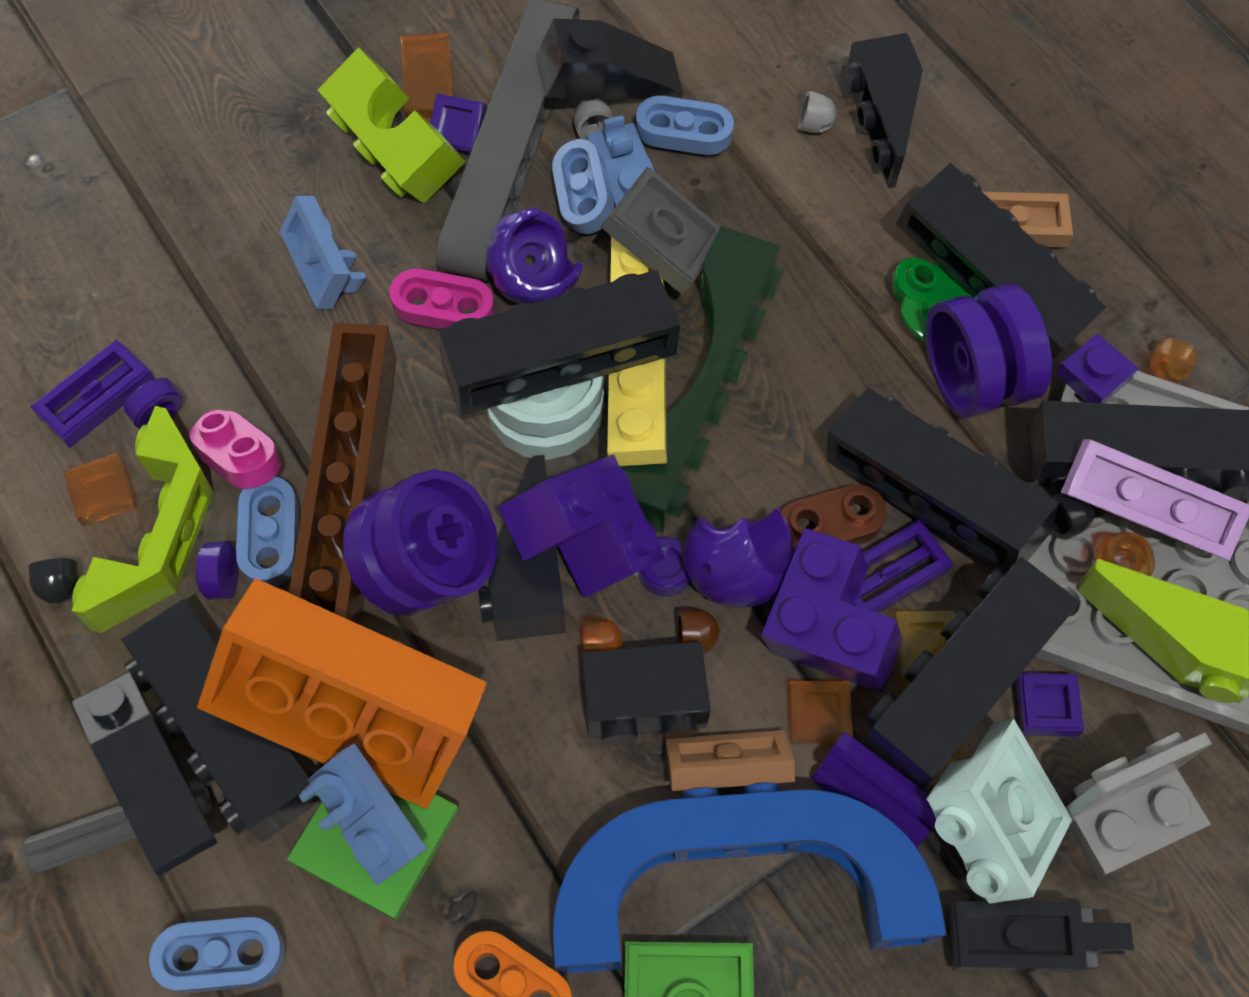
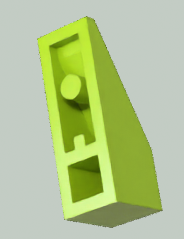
[1077,559,1249,703]

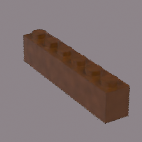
[289,323,397,625]

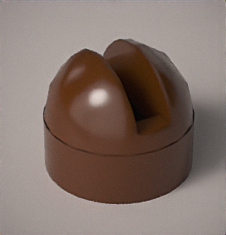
[677,609,720,654]

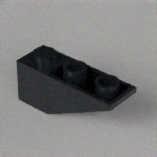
[841,33,923,188]

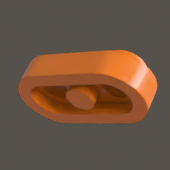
[454,931,572,997]

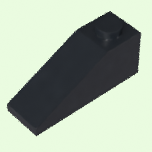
[536,19,683,99]
[479,455,566,641]
[72,672,218,876]

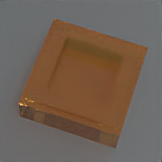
[64,453,138,526]
[788,681,853,744]

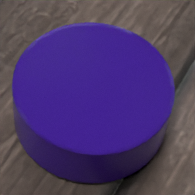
[124,378,183,429]
[638,537,691,597]
[196,542,239,600]

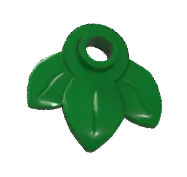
[892,257,974,343]

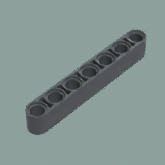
[435,0,580,281]

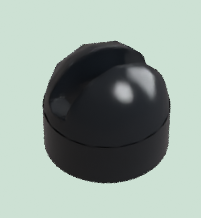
[1051,493,1095,540]
[28,558,79,604]

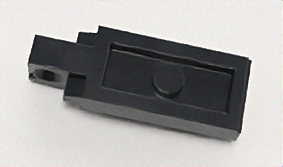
[948,901,1134,972]

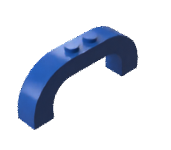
[553,783,946,975]

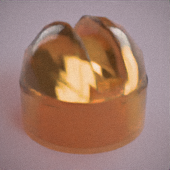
[1150,339,1199,384]
[581,617,623,662]

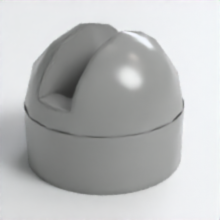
[798,91,837,133]
[574,98,613,140]

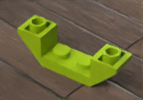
[72,406,214,633]

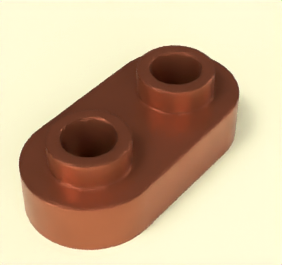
[781,484,887,550]

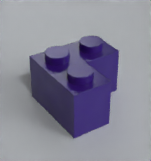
[497,454,665,598]
[761,528,903,693]

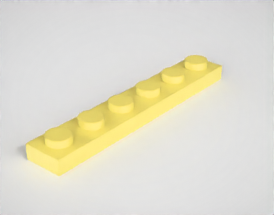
[607,236,667,466]

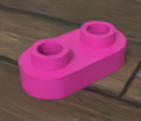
[389,269,495,329]
[190,410,281,489]

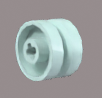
[487,375,604,460]

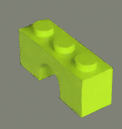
[318,47,466,204]

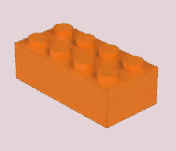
[197,578,487,809]

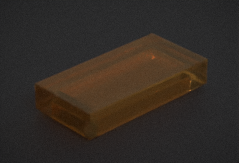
[401,33,453,121]

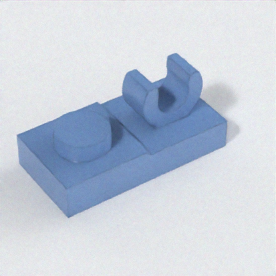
[587,115,655,207]
[280,196,367,309]
[299,743,427,886]

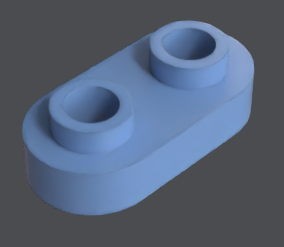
[636,96,734,155]
[552,139,615,234]
[236,476,299,587]
[149,917,285,993]

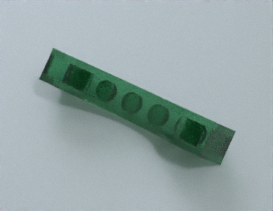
[620,226,784,533]

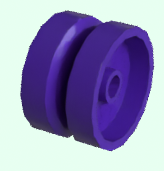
[926,283,1052,419]
[343,469,498,616]

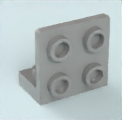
[1065,732,1212,879]

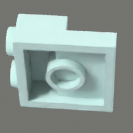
[927,718,1072,904]

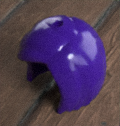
[486,207,583,304]
[685,508,795,608]

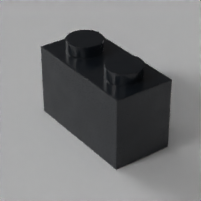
[582,641,711,745]

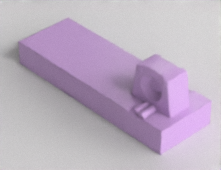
[1060,439,1249,561]

